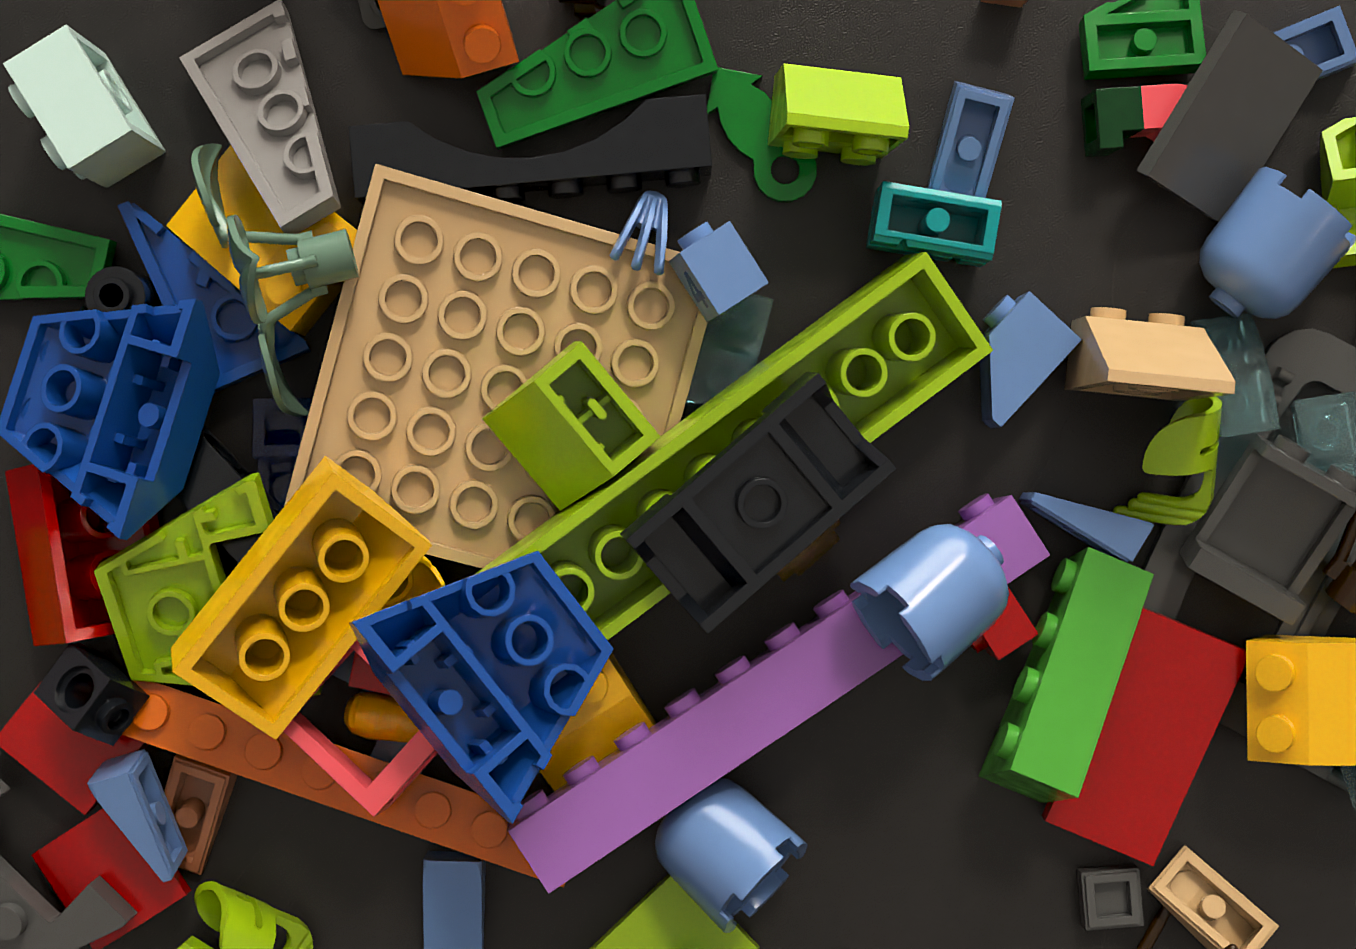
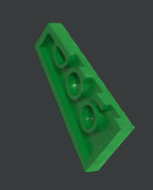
[476,0,719,150]
[0,214,117,301]

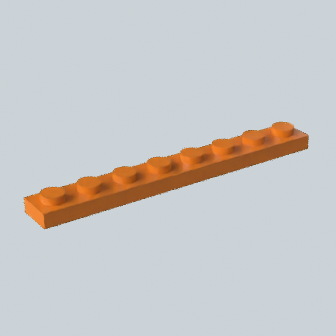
[122,680,566,888]

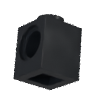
[34,643,150,746]

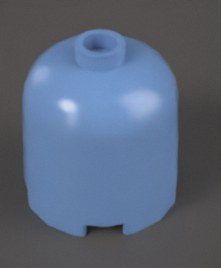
[1199,167,1356,319]
[850,524,1009,681]
[655,778,808,933]

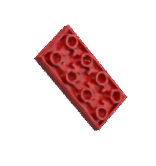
[1042,607,1246,866]

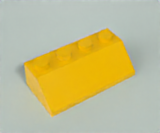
[171,456,432,740]

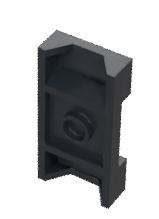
[620,372,897,634]

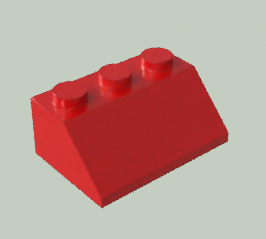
[5,464,160,646]

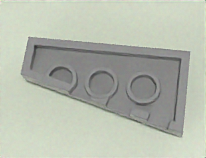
[179,0,341,234]

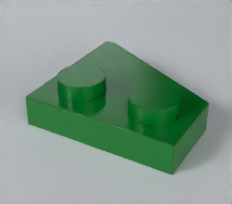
[1079,0,1206,80]

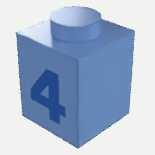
[669,221,769,322]

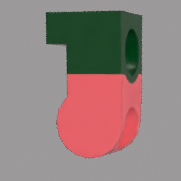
[1081,83,1188,157]

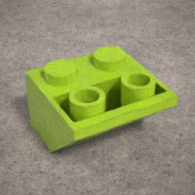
[768,63,909,166]
[482,341,661,511]

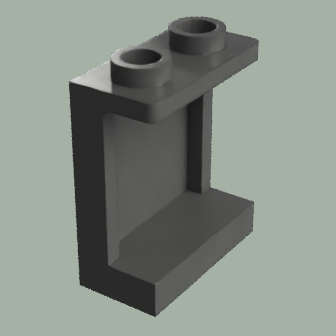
[1179,434,1356,626]

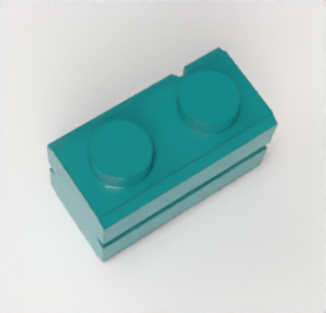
[866,181,1002,267]

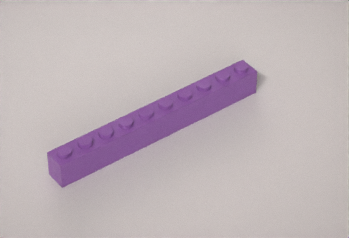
[507,493,1050,894]

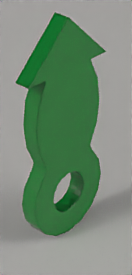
[707,67,817,203]

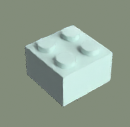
[3,25,166,188]

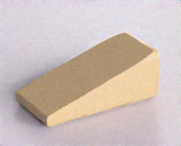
[1147,845,1279,949]

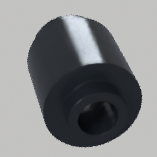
[85,266,161,312]

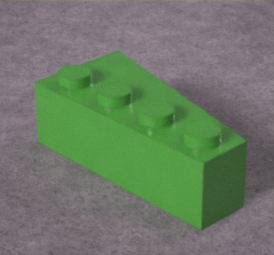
[978,547,1154,803]

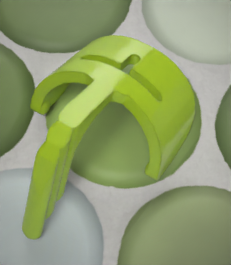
[1113,397,1222,525]
[194,881,313,949]

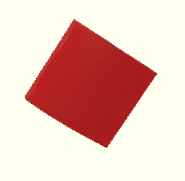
[0,642,148,815]
[31,808,191,949]

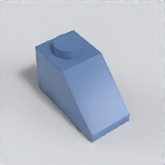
[980,291,1082,429]

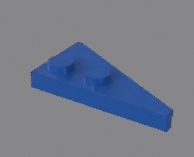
[117,201,311,393]

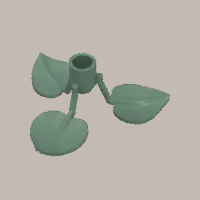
[191,143,359,417]

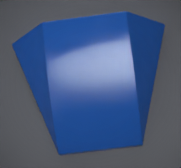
[0,298,220,540]
[349,551,614,824]

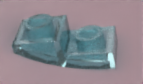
[685,293,774,409]
[1190,313,1280,437]
[1290,391,1356,477]

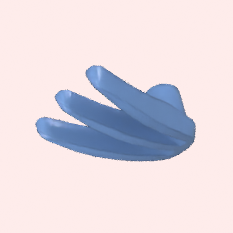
[610,190,668,276]

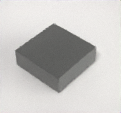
[1076,863,1144,931]

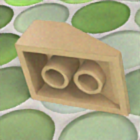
[1065,307,1236,401]

